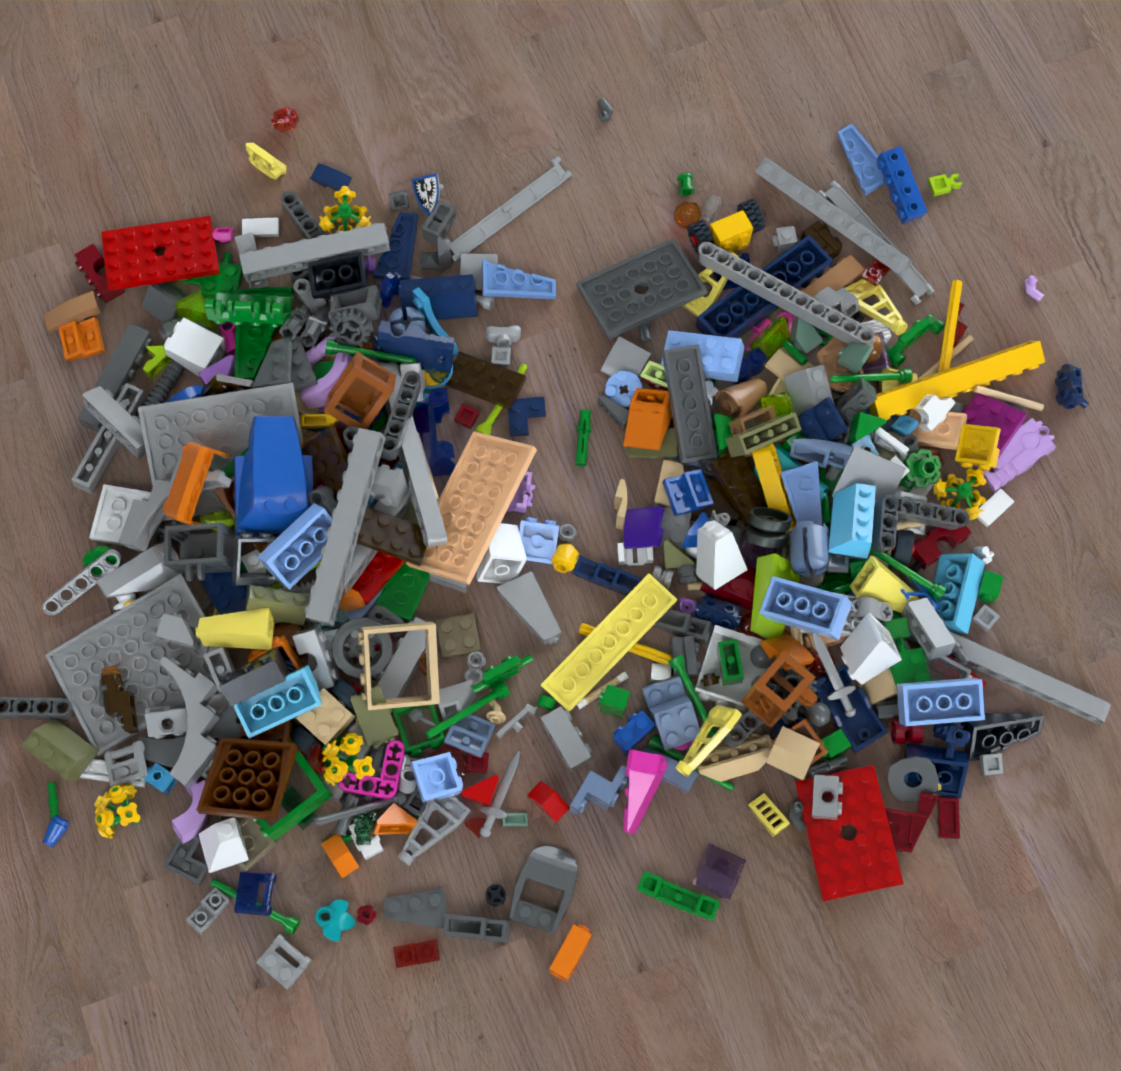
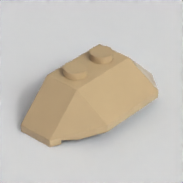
[697,733,773,782]

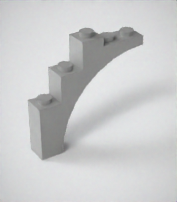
[118,460,232,552]
[159,656,220,789]

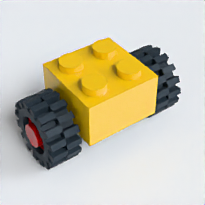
[687,199,765,255]

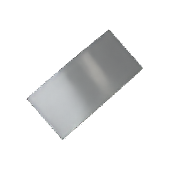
[186,887,230,935]

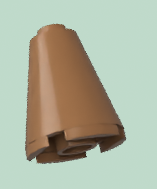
[715,378,767,419]

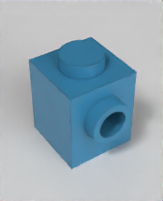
[144,763,178,796]

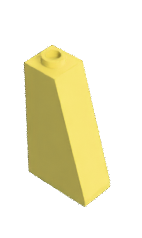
[850,556,919,613]
[196,607,275,650]

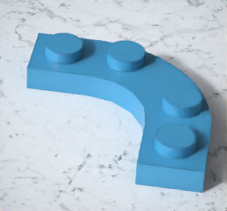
[412,287,458,358]

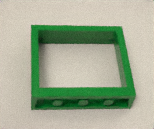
[252,739,333,841]

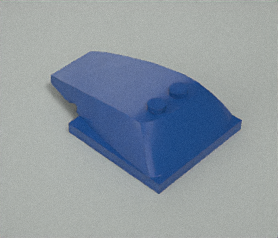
[233,416,313,535]

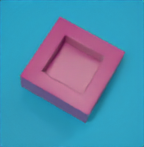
[213,228,234,243]

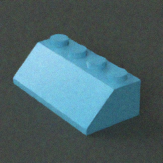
[828,483,876,558]
[930,554,985,634]
[233,665,322,738]

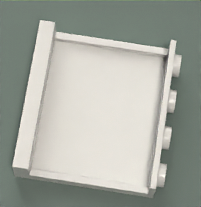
[695,625,777,714]

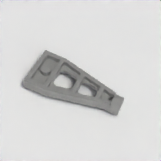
[397,796,471,866]

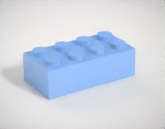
[661,330,745,382]
[257,503,333,590]
[759,576,852,640]
[897,678,985,726]

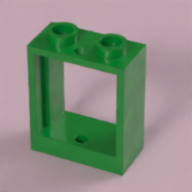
[392,704,445,756]

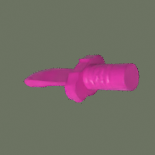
[744,318,771,351]

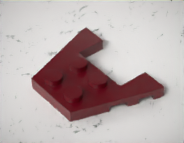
[885,793,939,853]

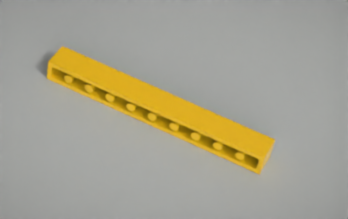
[869,340,1045,421]

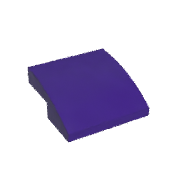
[624,506,664,549]

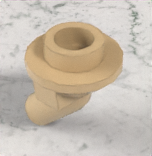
[486,699,506,724]

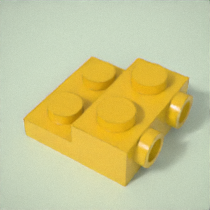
[955,424,1001,471]

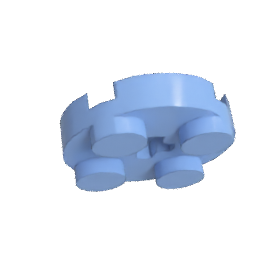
[605,371,642,408]

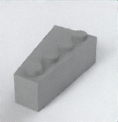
[369,464,409,508]

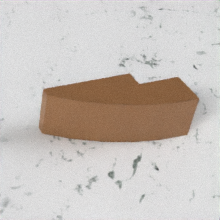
[44,291,101,333]

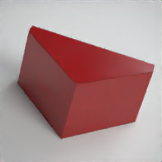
[461,774,499,807]
[527,781,570,823]

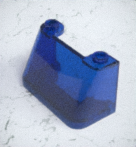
[412,387,456,477]

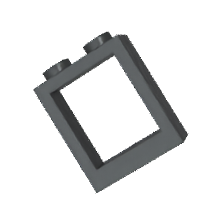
[328,285,382,327]
[232,532,276,585]

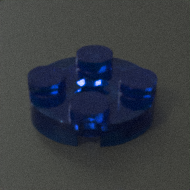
[379,271,402,308]

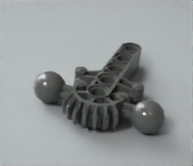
[724,645,831,747]

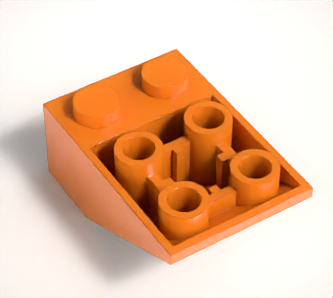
[624,388,672,450]

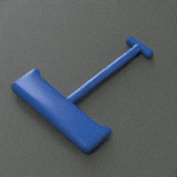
[901,579,941,610]

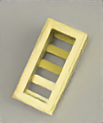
[748,793,790,837]

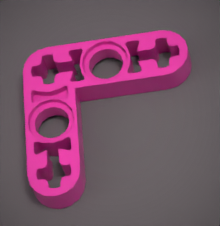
[339,740,404,799]

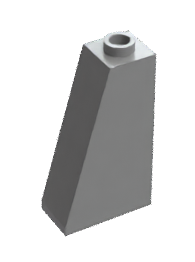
[496,571,562,645]

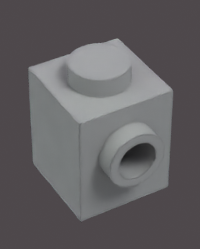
[772,226,797,255]

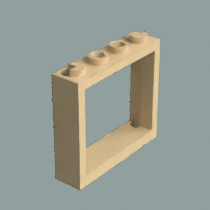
[358,622,440,710]

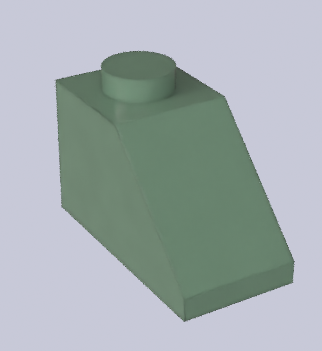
[790,316,823,355]
[837,342,874,374]

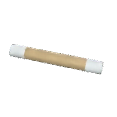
[576,672,628,710]

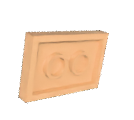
[909,408,967,450]

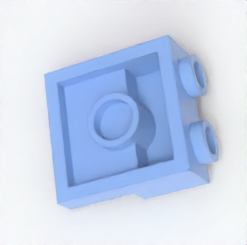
[519,517,560,564]
[411,752,463,802]

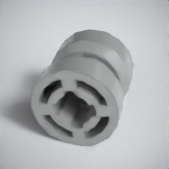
[652,566,674,589]

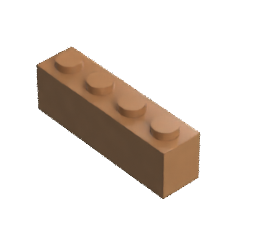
[799,255,865,314]

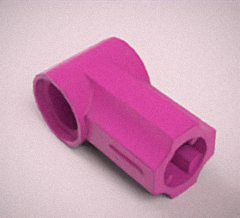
[219,321,236,356]

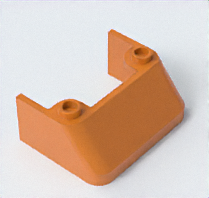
[163,442,231,525]

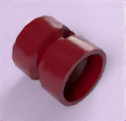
[891,718,924,744]

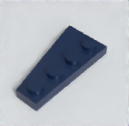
[373,212,418,281]

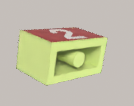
[640,360,668,391]

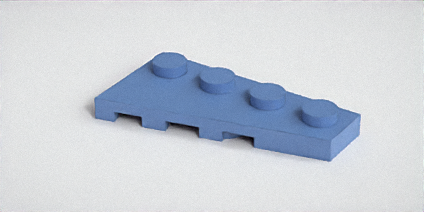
[837,123,884,196]
[482,260,556,300]
[781,461,822,526]

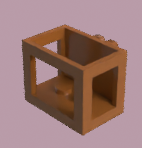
[324,352,396,429]
[740,651,818,728]

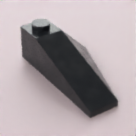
[961,713,1044,762]

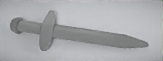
[812,633,856,717]
[480,751,521,838]

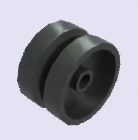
[745,507,792,548]

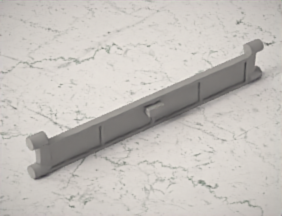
[444,156,572,263]
[817,180,935,306]

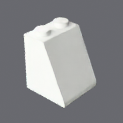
[164,317,226,378]
[696,520,747,590]
[477,523,527,584]
[840,613,902,684]

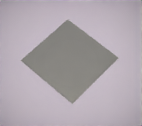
[832,446,906,508]

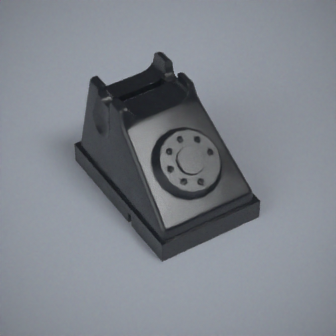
[308,252,369,299]

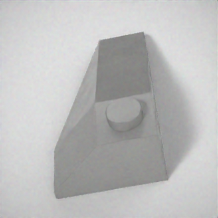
[96,542,184,598]

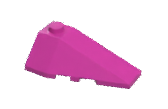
[624,749,667,834]

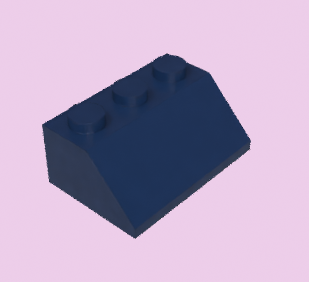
[903,743,969,798]

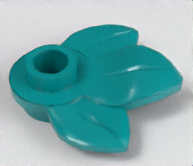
[315,900,356,942]

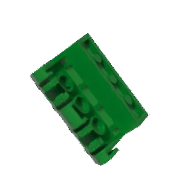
[205,291,294,327]

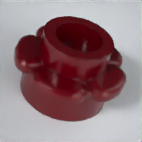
[357,905,377,926]

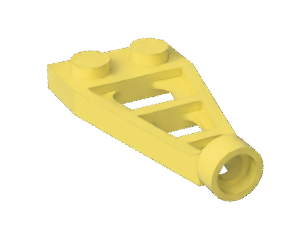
[683,251,739,317]
[845,275,908,335]
[675,705,742,777]

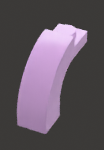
[300,352,352,409]
[172,780,209,844]

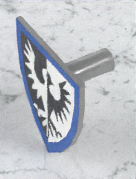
[411,173,444,216]

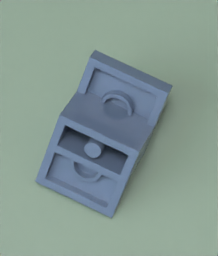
[641,675,700,751]
[569,765,629,816]

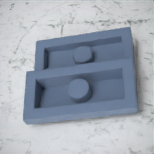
[444,714,496,758]

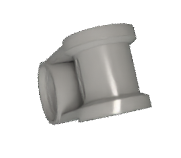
[294,278,327,315]
[857,597,893,621]
[398,754,424,794]

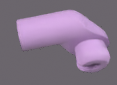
[1024,275,1044,302]

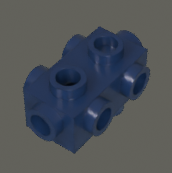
[1055,364,1089,409]
[694,593,742,630]
[933,722,970,759]

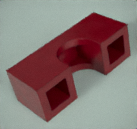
[74,243,125,303]
[912,517,972,570]

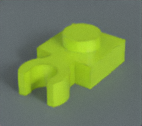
[927,174,962,197]

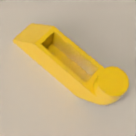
[299,414,339,429]

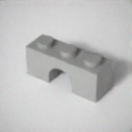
[292,625,339,690]

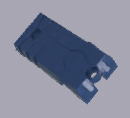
[373,321,454,373]
[812,664,888,754]

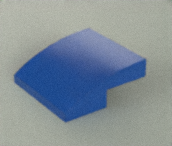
[662,469,714,516]

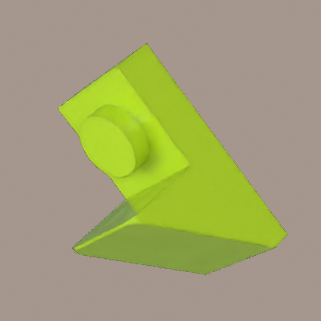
[142,346,172,380]

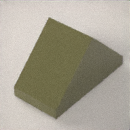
[661,535,695,569]

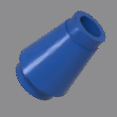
[42,815,69,847]

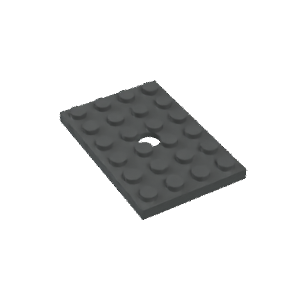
[576,238,707,340]

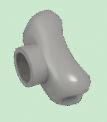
[486,325,521,347]

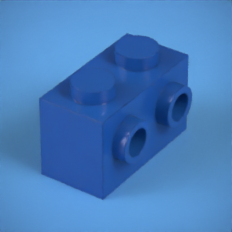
[612,711,656,756]

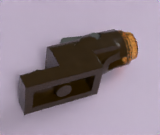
[99,666,139,734]

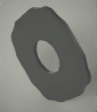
[887,756,939,802]

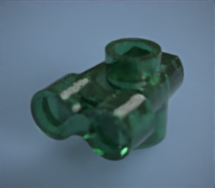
[353,812,378,845]

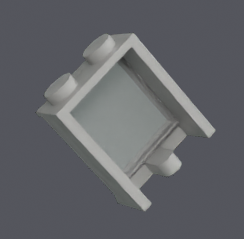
[925,653,973,681]

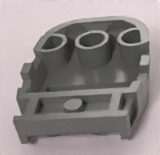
[509,846,578,935]

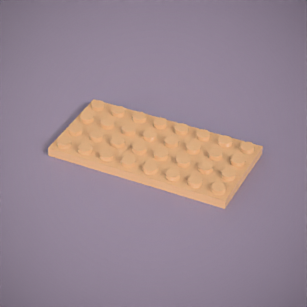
[406,431,537,585]

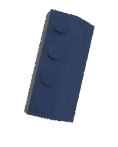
[400,274,477,320]

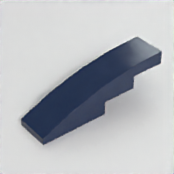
[572,555,643,596]

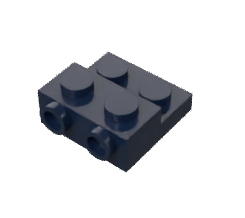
[797,397,849,441]

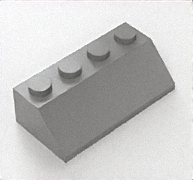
[783,365,843,442]
[82,386,146,460]

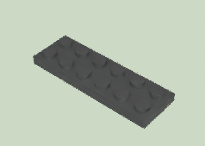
[662,345,718,463]

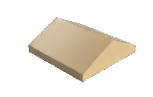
[765,347,814,381]
[766,726,820,780]

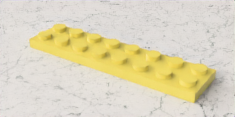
[541,573,678,713]

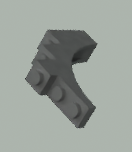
[133,704,242,768]

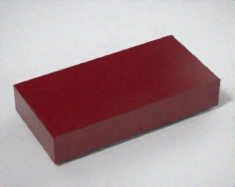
[937,797,960,839]

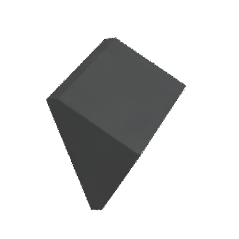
[141,282,194,323]

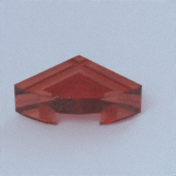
[464,818,486,839]

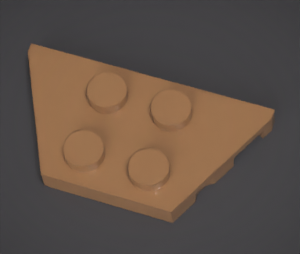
[816,330,864,392]

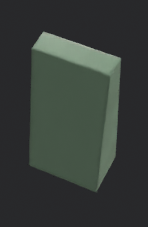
[501,813,528,827]

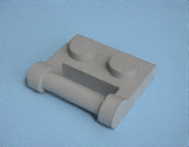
[104,740,148,787]
[256,934,312,990]

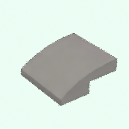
[460,254,498,290]
[600,336,652,378]

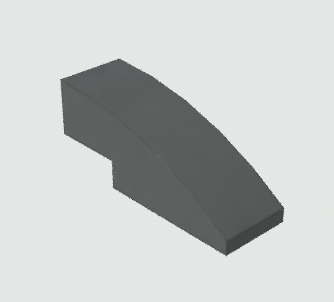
[654,609,714,645]
[443,914,511,944]

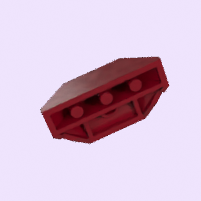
[700,566,756,611]

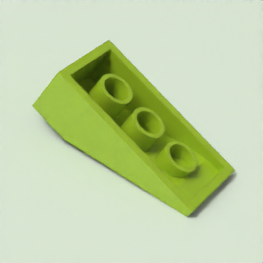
[750,553,800,639]

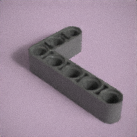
[281,191,326,283]
[343,371,421,461]
[871,495,969,553]
[0,668,75,720]

